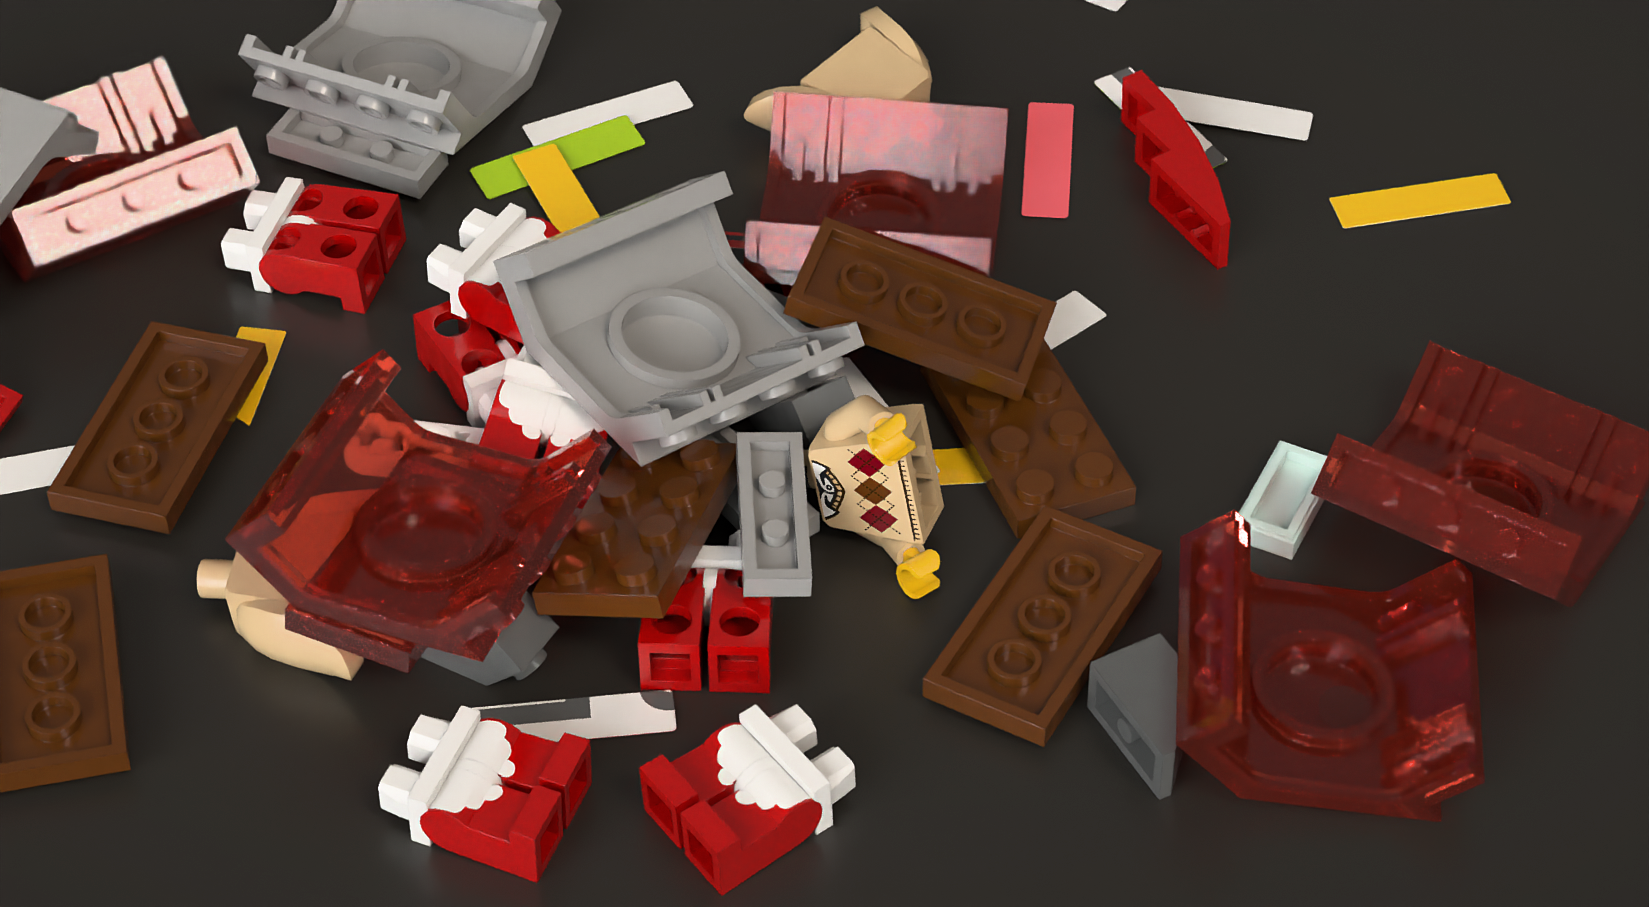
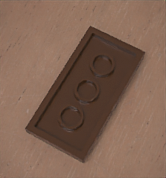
[783,217,1057,402]
[47,321,268,534]
[920,339,1136,539]
[532,439,737,618]
[922,505,1163,747]
[0,554,131,793]

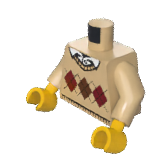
[803,395,944,599]

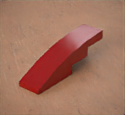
[1121,70,1231,270]

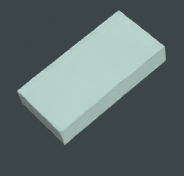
[1231,441,1340,560]

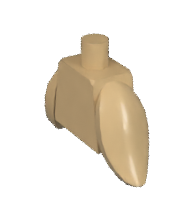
[744,6,943,155]
[197,490,404,681]

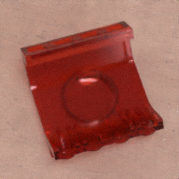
[0,56,260,283]
[743,91,1009,285]
[1311,341,1649,608]
[225,349,612,662]
[1176,509,1485,822]

